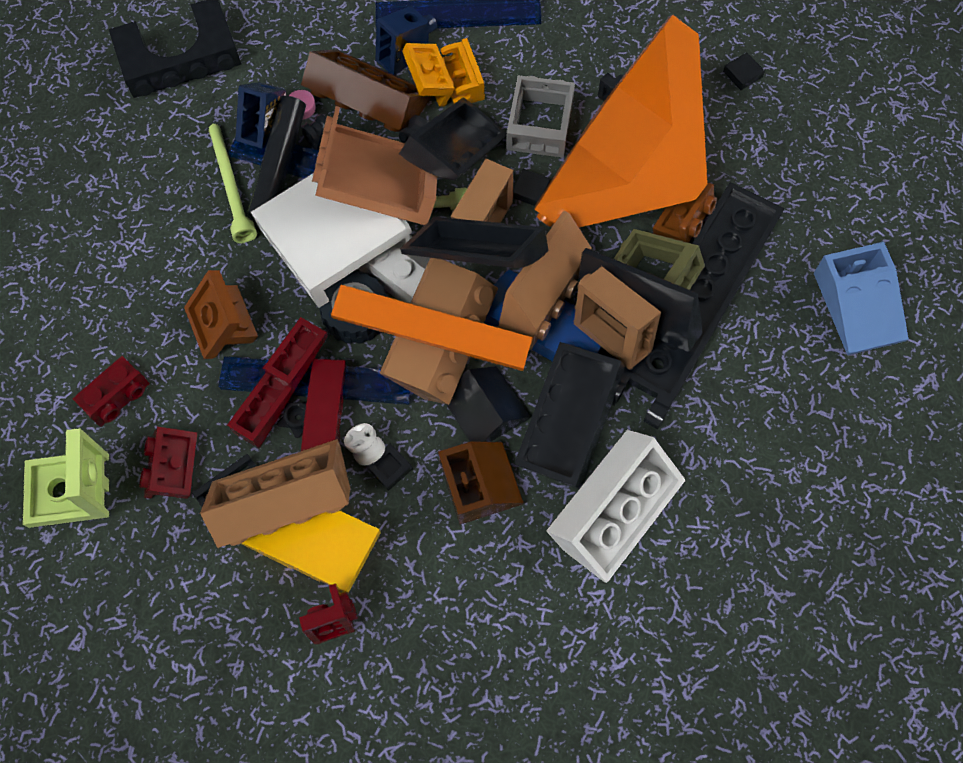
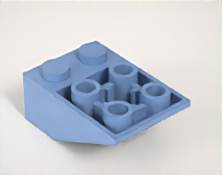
[814,242,909,355]

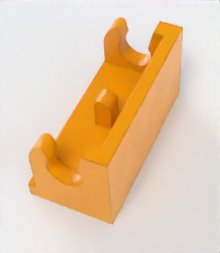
[440,38,485,104]

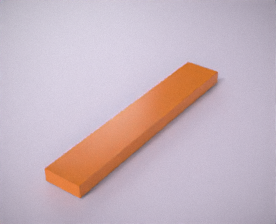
[331,285,532,371]

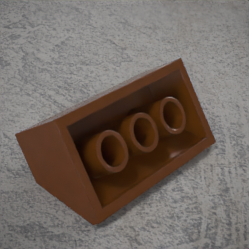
[301,49,432,132]

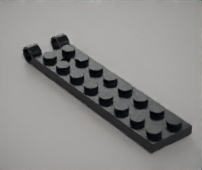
[612,182,785,430]

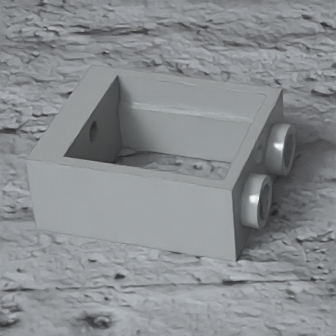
[506,75,575,158]

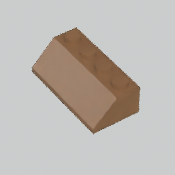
[498,211,591,350]
[380,258,498,405]
[200,439,350,548]

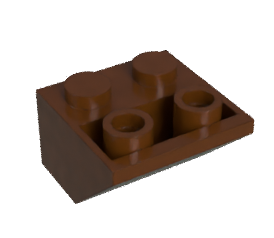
[438,441,524,525]

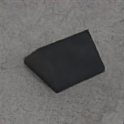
[446,366,530,442]

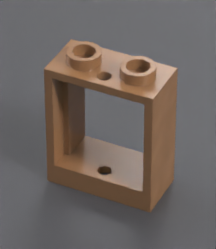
[451,159,513,223]
[574,267,661,370]

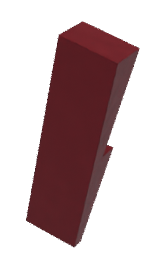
[227,317,328,449]

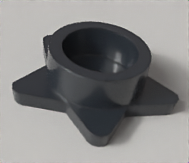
[277,401,307,438]

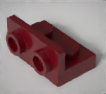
[72,356,150,427]
[139,426,198,499]
[299,583,358,645]

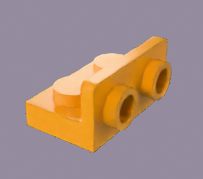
[402,43,455,107]

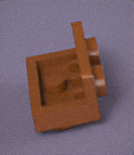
[653,183,717,243]

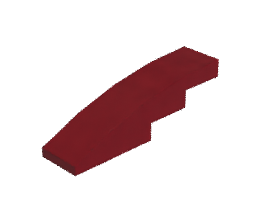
[301,359,347,451]

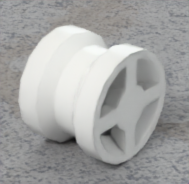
[344,423,385,466]

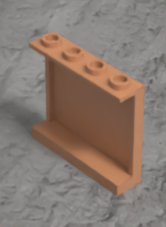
[312,106,437,225]

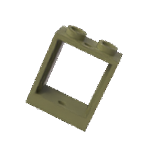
[614,229,705,290]

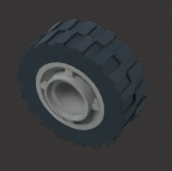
[319,272,388,344]

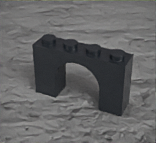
[109,0,242,98]

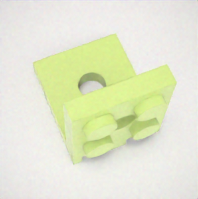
[23,428,109,528]

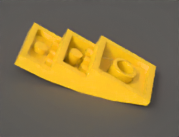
[241,511,381,593]

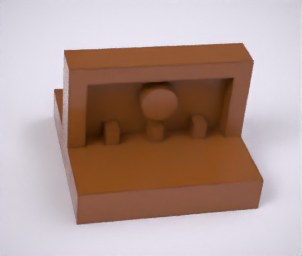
[184,270,258,359]

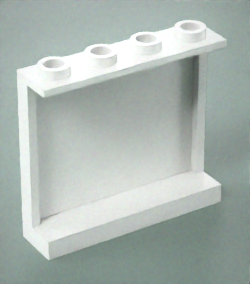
[251,173,412,308]

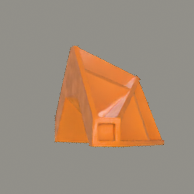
[534,15,708,228]

